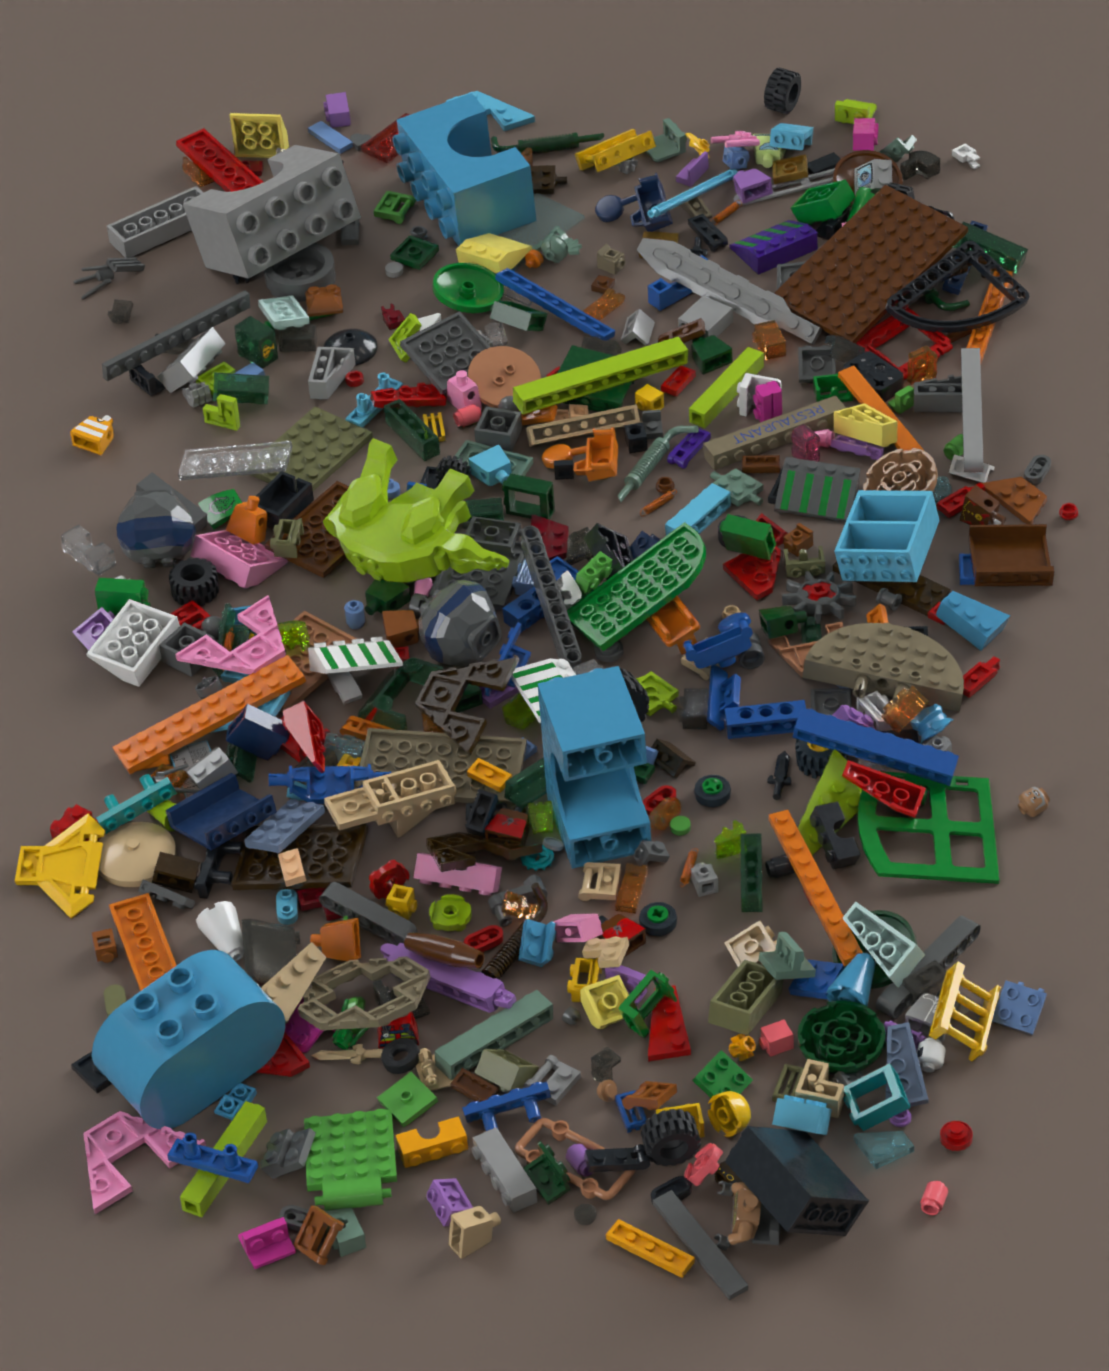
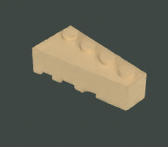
[261,942,326,1024]

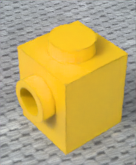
[635,384,664,411]

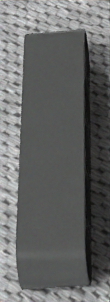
[319,882,418,946]

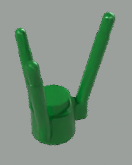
[332,999,369,1050]

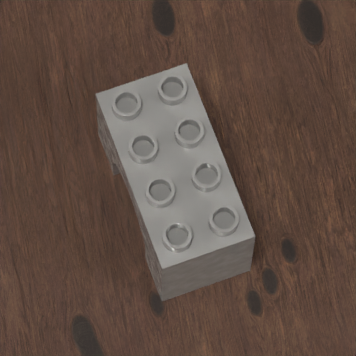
[183,145,361,278]

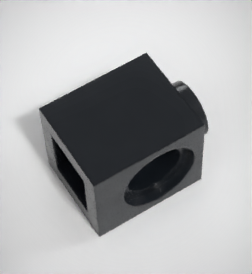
[624,422,648,454]

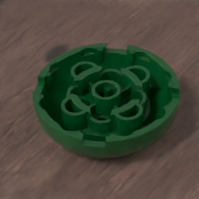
[798,1000,885,1075]

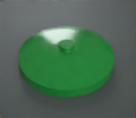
[432,263,504,313]

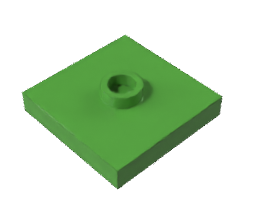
[377,1072,438,1128]

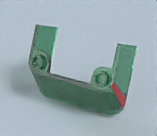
[358,658,443,731]

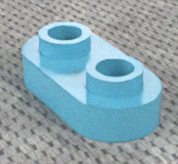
[276,889,298,925]

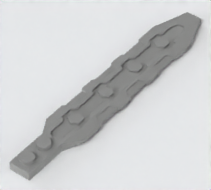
[637,238,822,345]

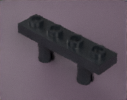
[195,840,243,899]

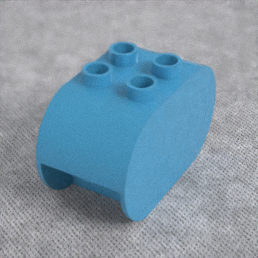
[92,950,285,1129]

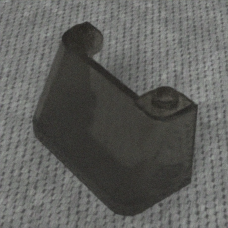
[242,919,301,988]

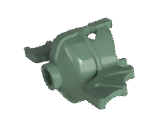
[532,226,582,263]

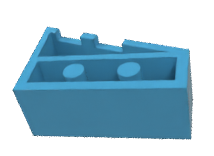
[935,591,1010,651]

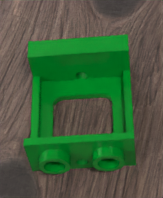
[618,970,677,1039]

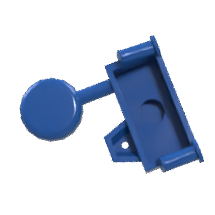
[683,612,753,669]

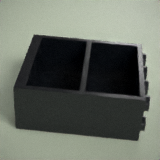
[725,1126,869,1236]

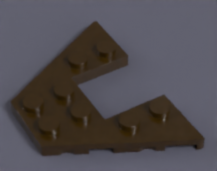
[415,655,519,755]
[426,832,542,872]

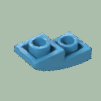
[214,1083,257,1120]

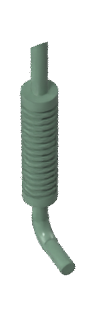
[617,425,699,502]

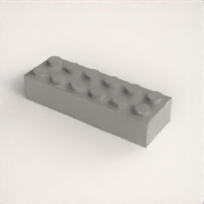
[107,186,204,258]

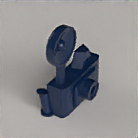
[595,173,673,232]

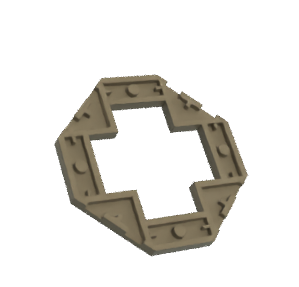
[298,956,431,1030]

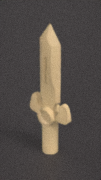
[311,1044,383,1064]

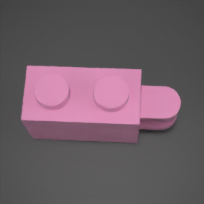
[554,914,603,942]

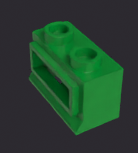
[813,374,853,402]

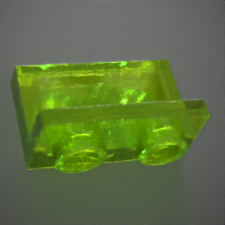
[502,693,536,729]

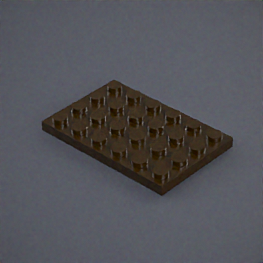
[231,823,368,890]

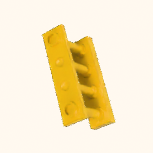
[575,129,656,172]
[929,961,1001,1061]

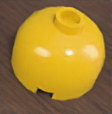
[708,1091,751,1137]

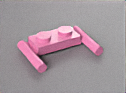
[711,131,760,148]

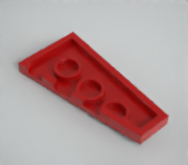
[370,382,446,408]
[648,985,691,1062]

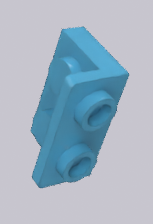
[518,919,556,967]

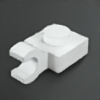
[952,144,980,169]

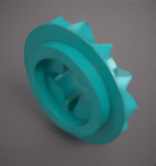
[521,844,554,871]

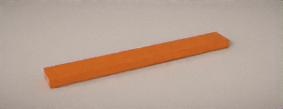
[966,271,1013,365]
[838,366,924,451]

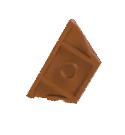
[982,477,1047,524]

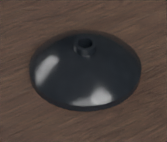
[324,328,378,366]

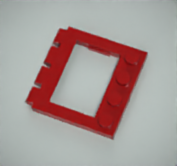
[852,307,953,380]

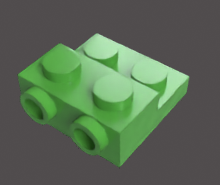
[575,551,612,601]

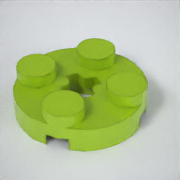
[429,894,472,931]

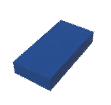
[959,554,974,585]

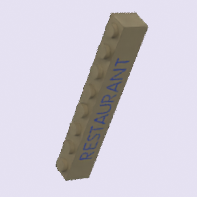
[703,396,846,470]

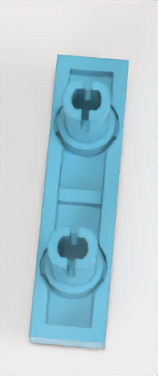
[345,372,403,427]

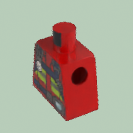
[377,1012,419,1049]

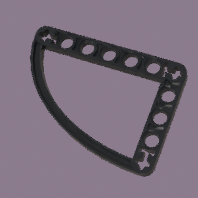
[885,241,1030,333]

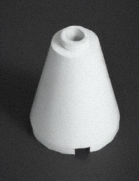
[196,901,246,961]

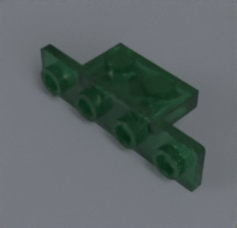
[212,603,251,679]

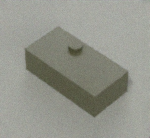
[708,960,783,1036]

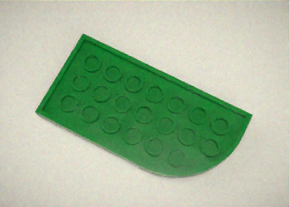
[567,522,706,651]

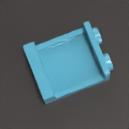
[770,123,814,150]

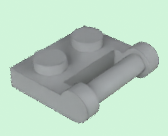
[524,1055,581,1106]

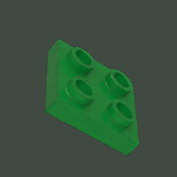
[692,1050,753,1098]

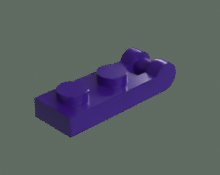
[667,428,711,469]

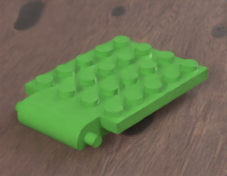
[304,1108,397,1211]

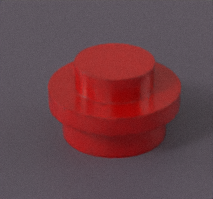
[1059,503,1078,520]

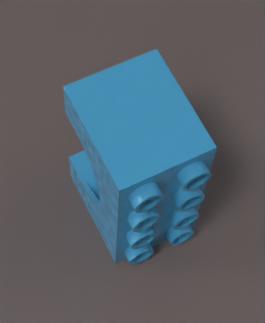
[392,93,537,246]
[538,666,651,869]

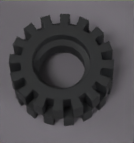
[435,456,471,483]

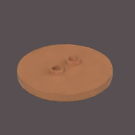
[467,346,541,408]

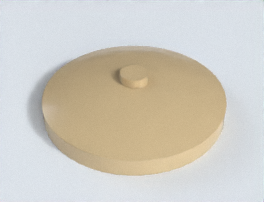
[98,822,177,887]

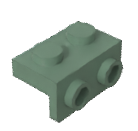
[878,135,917,162]

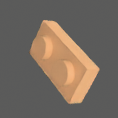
[278,848,307,887]

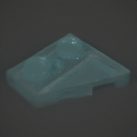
[854,1131,914,1169]

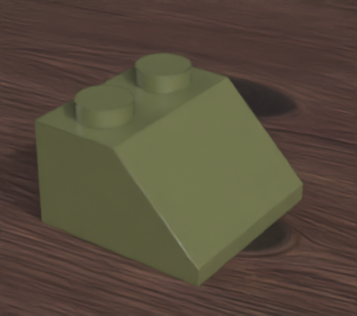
[475,1049,539,1093]

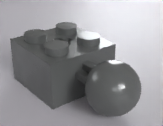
[474,396,522,452]
[159,616,226,677]

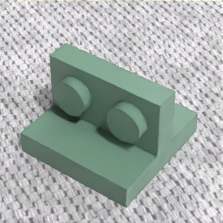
[758,932,816,980]

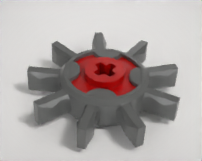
[782,571,856,624]

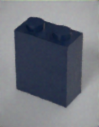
[226,704,290,761]

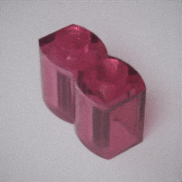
[791,424,820,462]

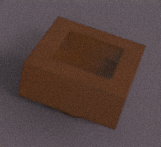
[591,275,615,295]

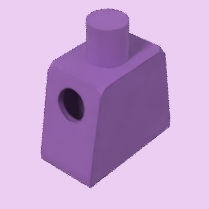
[733,169,773,204]

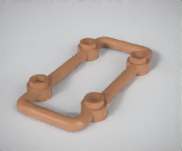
[515,1118,636,1200]

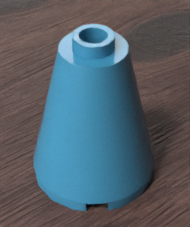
[826,953,876,1006]

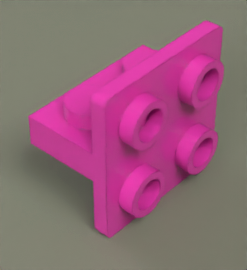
[238,1217,296,1269]

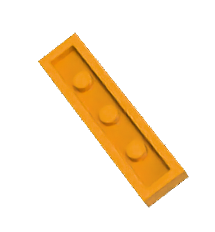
[606,1219,695,1278]

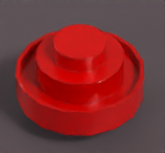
[940,1121,973,1151]

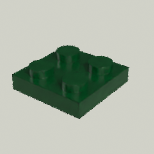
[390,235,439,270]

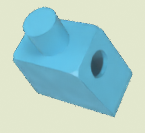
[468,444,512,486]

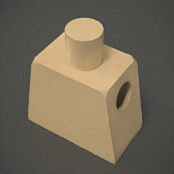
[448,1206,501,1259]

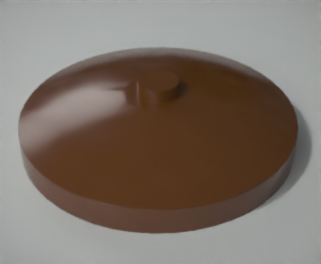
[832,150,903,207]

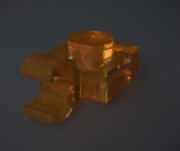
[502,890,539,920]

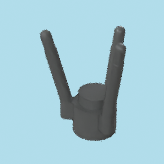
[74,264,114,299]
[151,764,200,794]

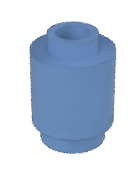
[344,600,365,629]

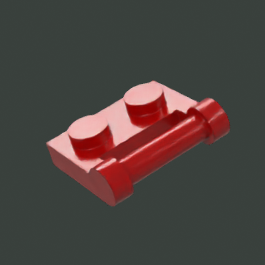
[170,600,211,630]

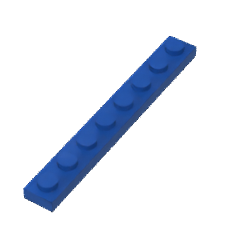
[495,268,615,343]

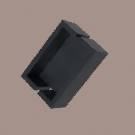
[256,471,314,530]

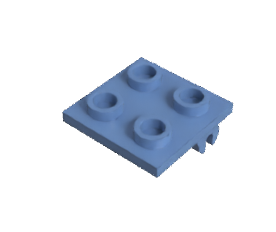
[992,980,1047,1035]

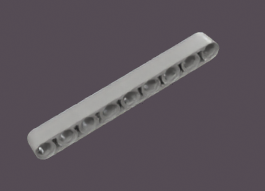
[961,348,983,472]

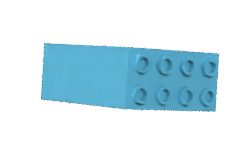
[834,490,940,582]

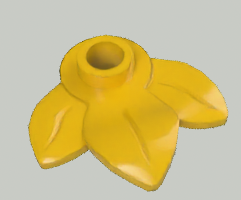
[685,133,710,159]

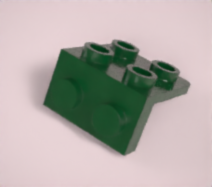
[523,1141,571,1205]

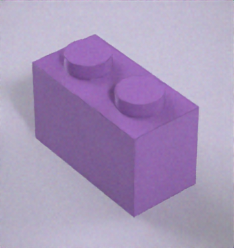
[323,92,351,128]

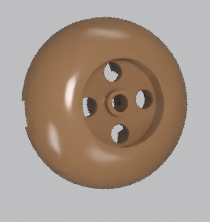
[863,448,938,492]

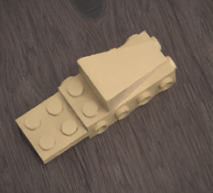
[324,760,457,838]

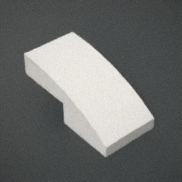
[328,671,362,705]

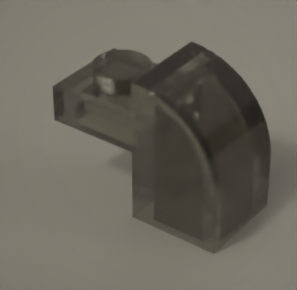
[900,151,940,180]

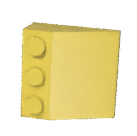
[230,113,289,158]
[456,233,532,274]

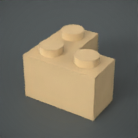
[795,1059,844,1118]

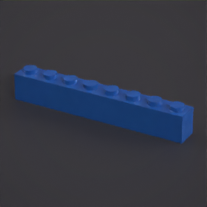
[793,708,959,786]

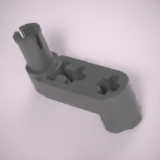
[488,875,548,927]

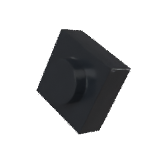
[554,460,574,480]

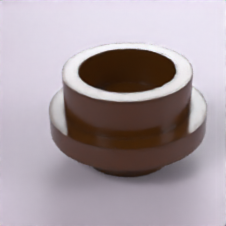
[656,477,675,494]

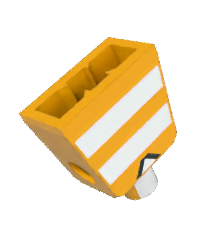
[70,415,114,455]

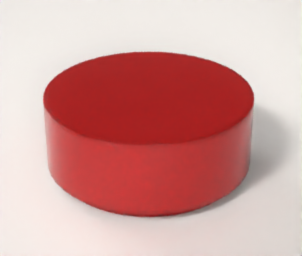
[345,371,364,387]

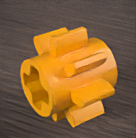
[729,1034,756,1061]

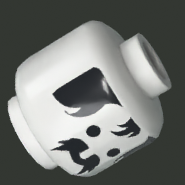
[917,1038,946,1072]

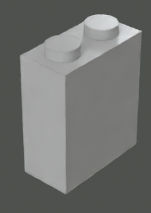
[678,296,733,339]

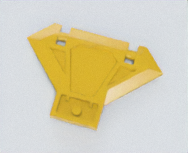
[15,814,105,919]

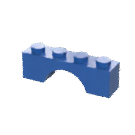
[647,255,708,311]

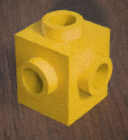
[386,884,417,920]

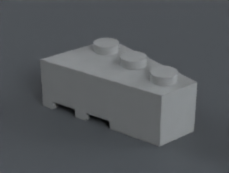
[308,347,356,399]

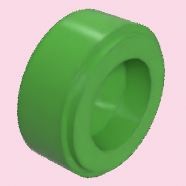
[670,816,691,836]

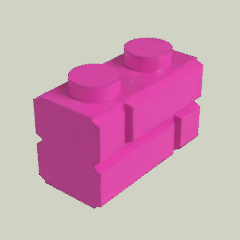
[753,381,782,422]

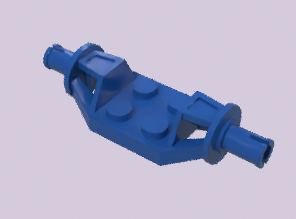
[269,764,391,804]

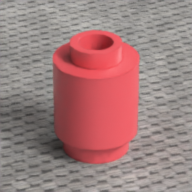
[453,404,482,427]
[920,1181,948,1215]

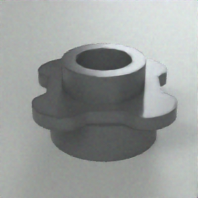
[410,226,428,240]

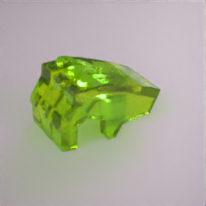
[277,620,310,651]
[528,801,554,835]
[714,820,746,859]

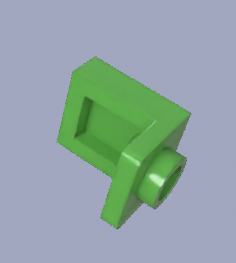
[888,385,914,414]

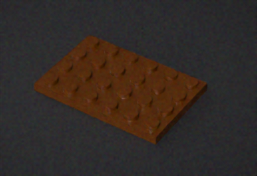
[265,481,349,578]

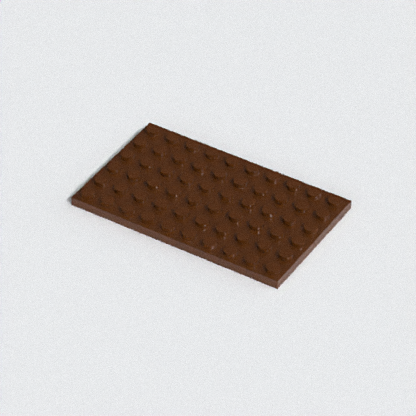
[774,185,969,346]

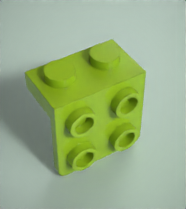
[835,99,877,124]

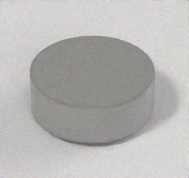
[385,262,403,278]

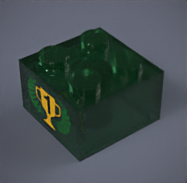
[234,316,278,369]

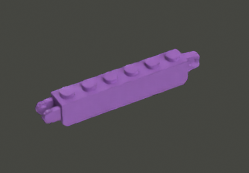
[380,943,516,1013]

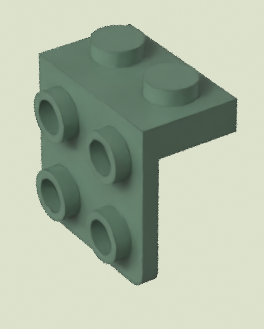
[645,118,687,162]

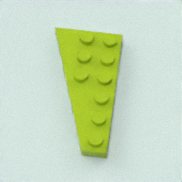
[798,749,862,855]

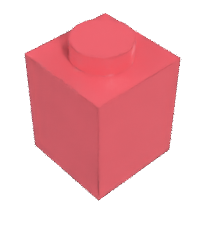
[759,1020,794,1057]

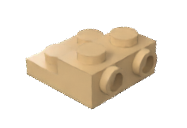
[724,920,777,967]

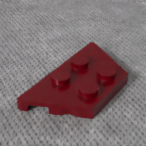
[531,515,569,561]

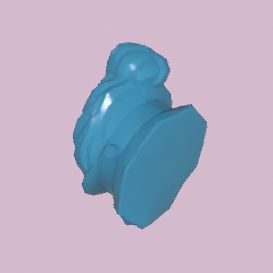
[910,704,954,743]

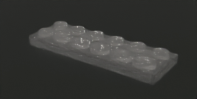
[178,441,293,480]

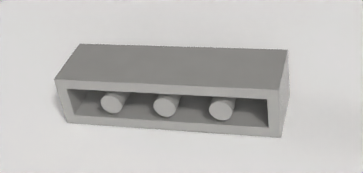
[471,1127,537,1213]

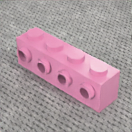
[413,853,502,896]

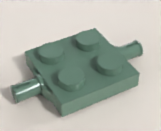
[710,468,764,506]

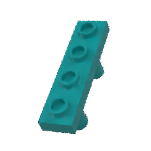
[96,774,177,834]

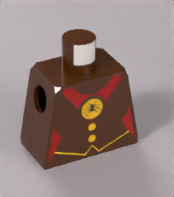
[960,485,1006,525]

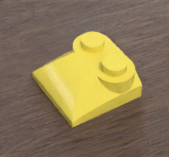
[580,975,629,1029]

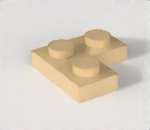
[582,936,629,968]

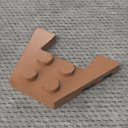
[768,622,843,677]

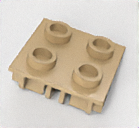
[416,1048,453,1091]

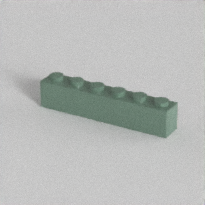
[435,990,553,1081]

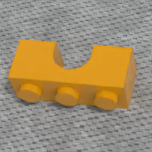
[395,1116,468,1168]

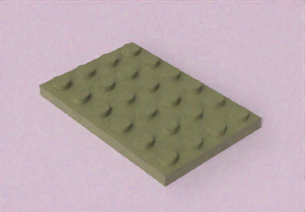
[245,406,373,493]

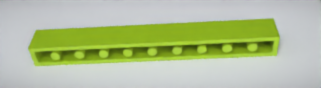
[513,337,688,415]

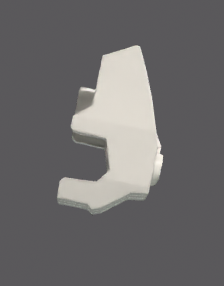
[557,571,582,610]

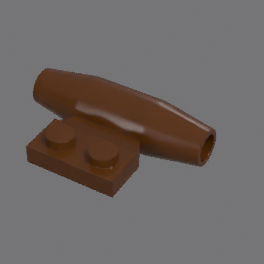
[404,933,484,969]

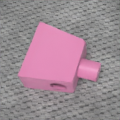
[447,370,482,410]

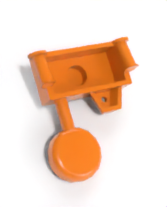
[542,427,618,482]

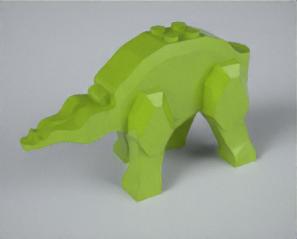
[323,438,509,582]

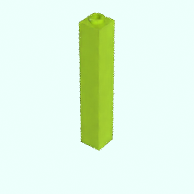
[689,347,764,428]
[180,1101,267,1217]

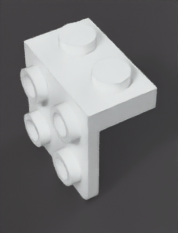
[737,373,781,416]

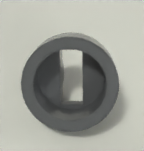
[562,1006,581,1025]

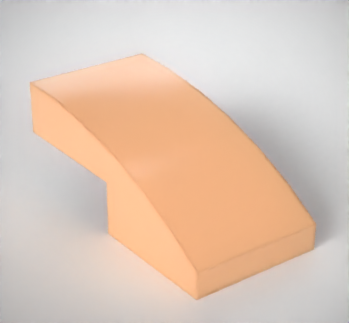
[550,404,589,422]

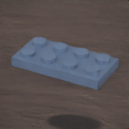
[244,799,325,853]

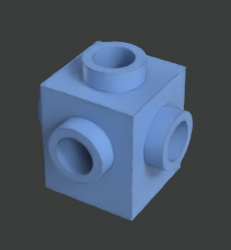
[722,146,750,170]

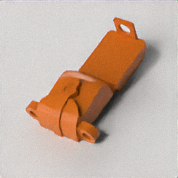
[646,596,700,654]

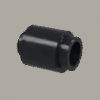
[765,854,795,878]

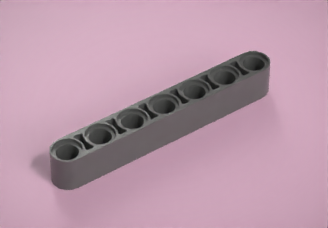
[875,915,981,1019]

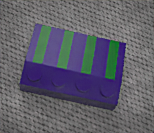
[729,220,818,275]

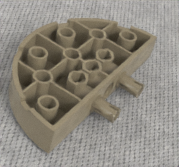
[802,623,964,712]

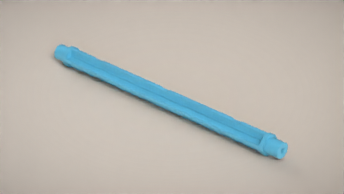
[647,169,738,218]

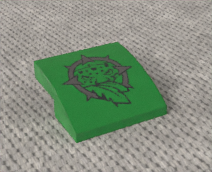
[198,489,242,530]

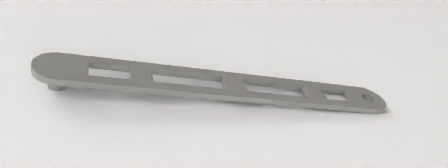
[733,168,835,206]

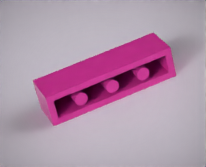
[853,118,879,151]

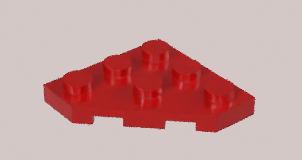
[723,546,781,600]
[256,1032,310,1077]

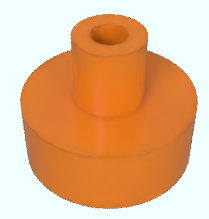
[525,249,544,268]

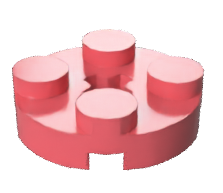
[684,1143,723,1187]

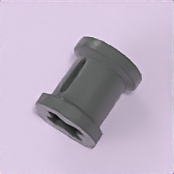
[876,588,902,611]

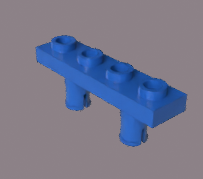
[462,1082,551,1131]
[167,1132,258,1183]

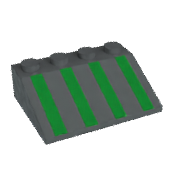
[774,457,861,522]

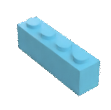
[665,483,731,536]

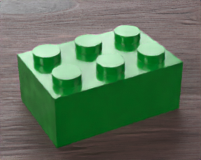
[790,179,856,225]

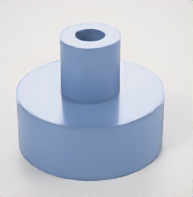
[387,479,400,499]

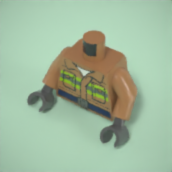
[714,1181,761,1250]

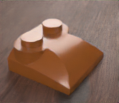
[305,284,343,317]

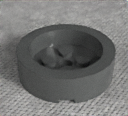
[264,243,336,302]

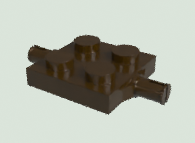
[530,165,567,194]

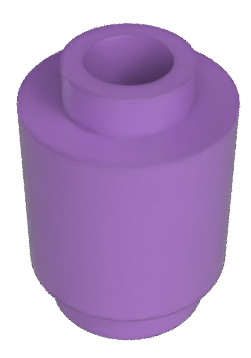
[566,1144,594,1177]

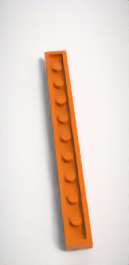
[769,809,863,966]

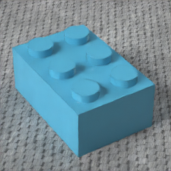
[772,1095,832,1135]

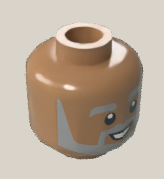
[1018,786,1050,817]

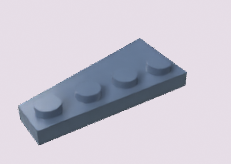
[886,1022,929,1107]

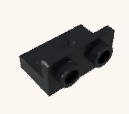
[129,365,165,396]

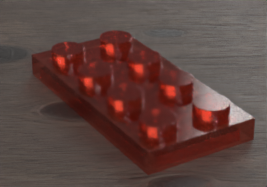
[361,113,410,163]

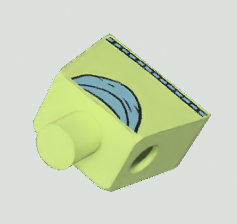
[753,134,786,168]

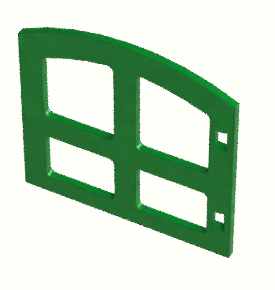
[858,771,1000,884]

